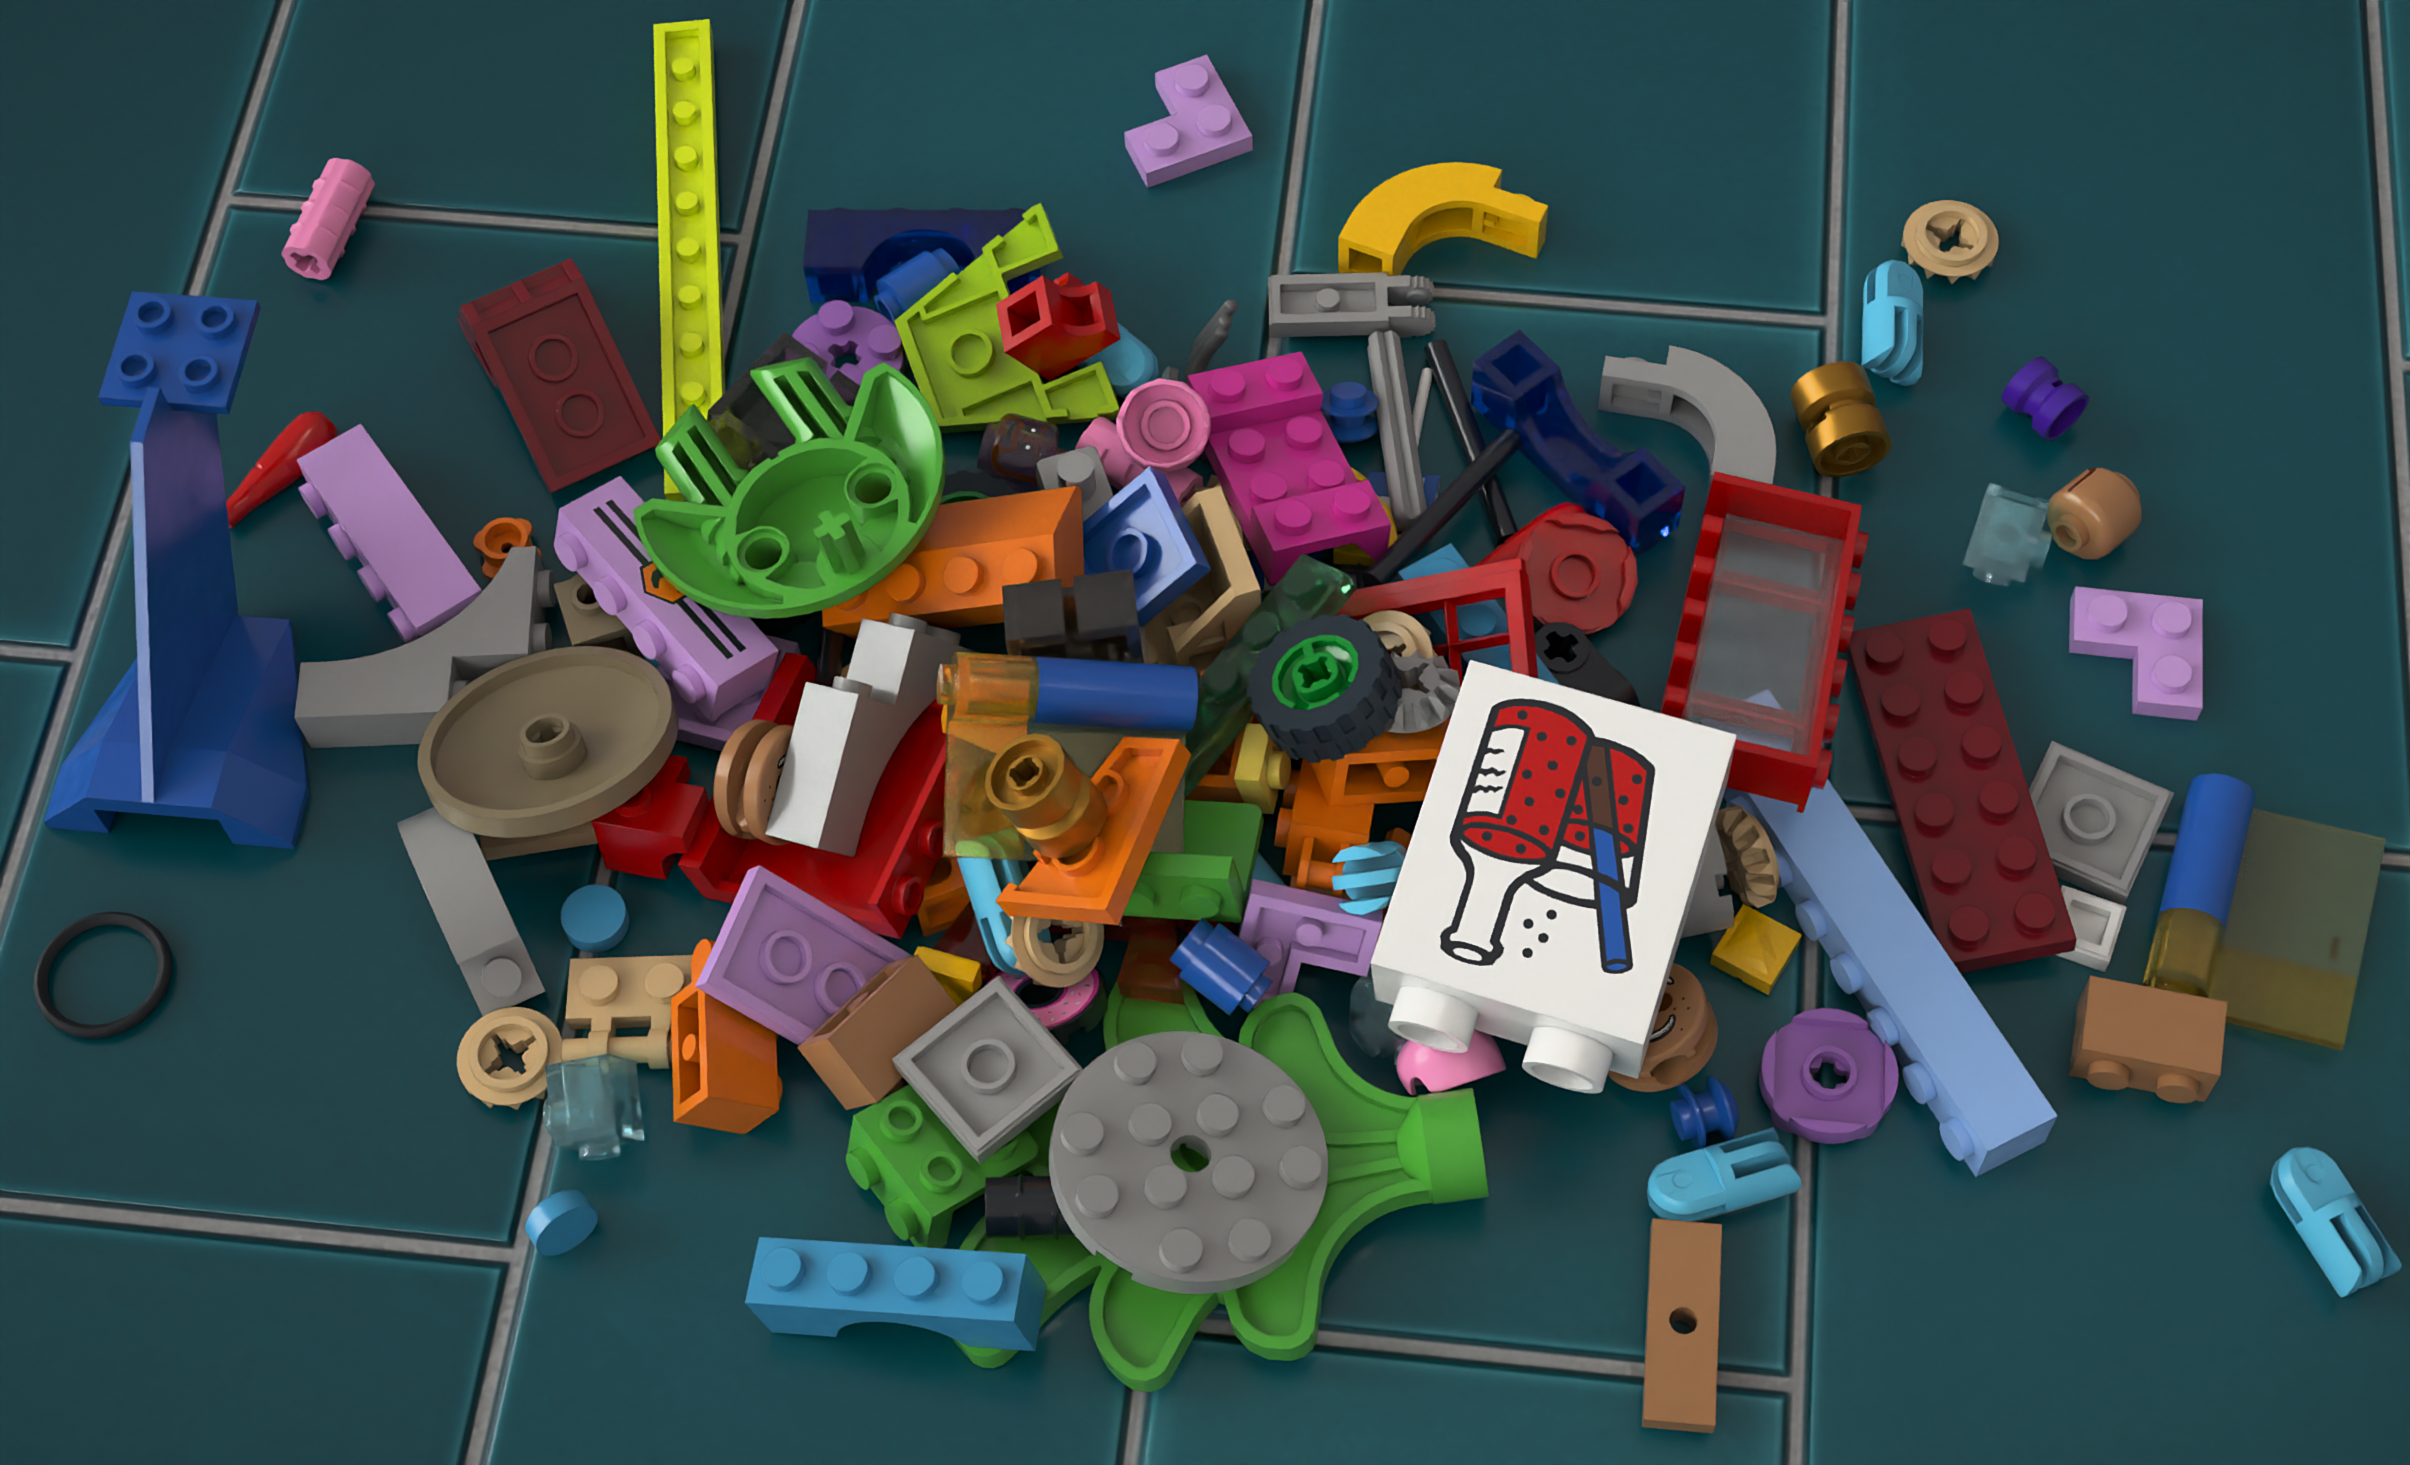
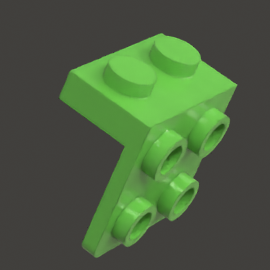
[1122,800,1264,923]
[846,1084,1039,1248]

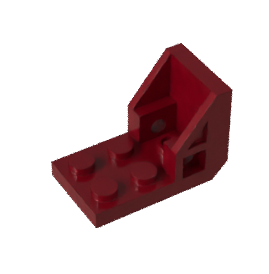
[457,258,661,494]

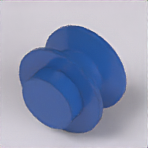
[1321,382,1379,444]
[1669,1075,1739,1149]

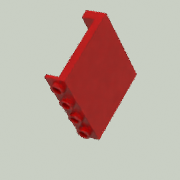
[678,652,989,939]

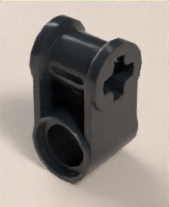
[1535,622,1640,707]

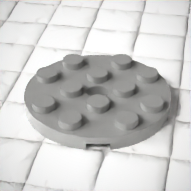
[1049,1031,1329,1294]

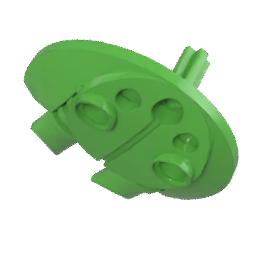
[633,357,946,619]

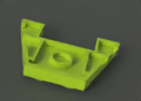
[894,203,1121,434]

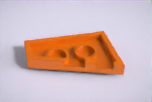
[995,736,1191,925]

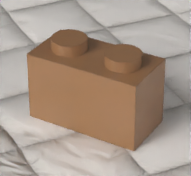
[797,954,958,1110]
[2069,976,2227,1103]

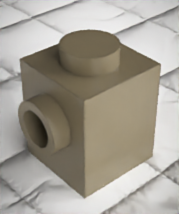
[553,573,644,658]

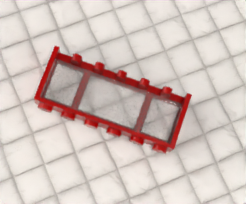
[1660,472,1869,813]

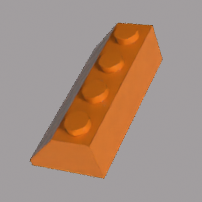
[822,486,1086,640]

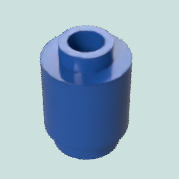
[874,248,961,326]
[1169,918,1273,1016]

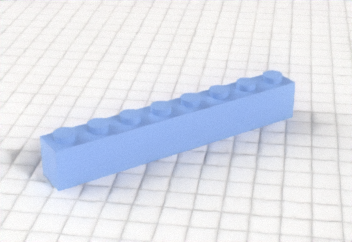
[1700,691,2058,1177]

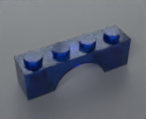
[803,208,1046,302]
[1471,329,1686,558]

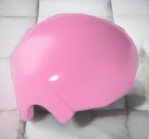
[1116,378,1211,473]
[1396,1030,1507,1096]

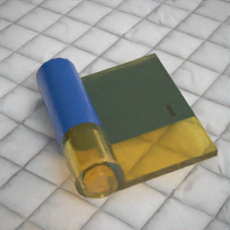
[937,652,1198,862]
[2142,773,2386,1050]

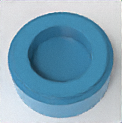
[561,884,630,953]
[525,1190,598,1256]

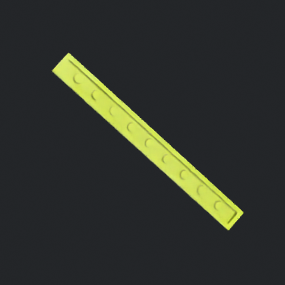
[653,19,727,502]

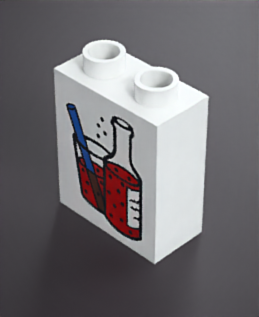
[1371,660,1737,1094]

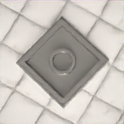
[2029,741,2174,905]
[892,975,1084,1165]

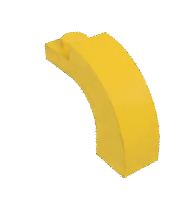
[1338,162,1548,276]

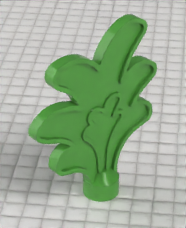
[953,955,1489,1392]

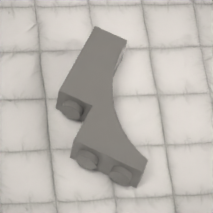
[294,546,556,748]
[765,613,982,857]

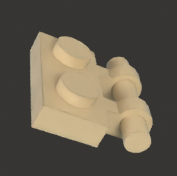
[562,955,692,1071]

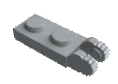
[1268,272,1436,338]

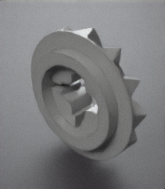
[1384,649,1461,733]

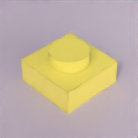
[1234,723,1291,814]

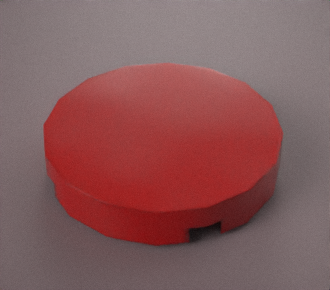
[1514,513,1638,637]

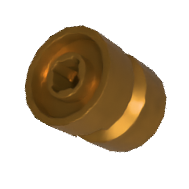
[1790,361,1892,478]
[985,733,1107,859]

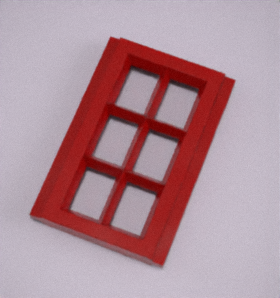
[1308,558,1538,718]

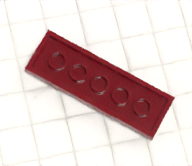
[1846,608,2077,973]

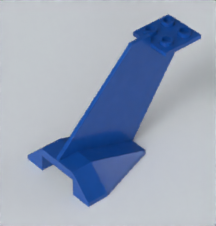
[44,291,310,849]

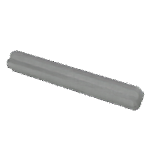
[1367,330,1427,532]

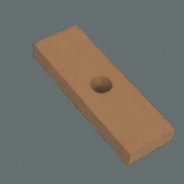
[1642,1218,1722,1434]

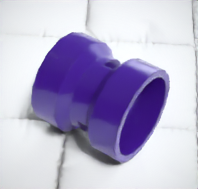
[2001,356,2089,442]

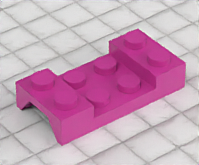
[1187,351,1392,584]

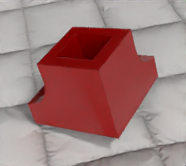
[996,272,1121,381]
[591,755,709,880]

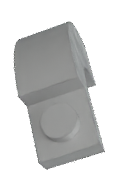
[1598,345,1777,509]
[397,807,545,1016]

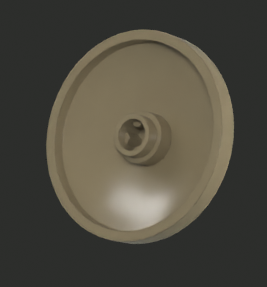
[417,646,678,838]

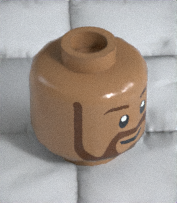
[2047,468,2142,560]

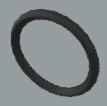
[33,911,172,1039]

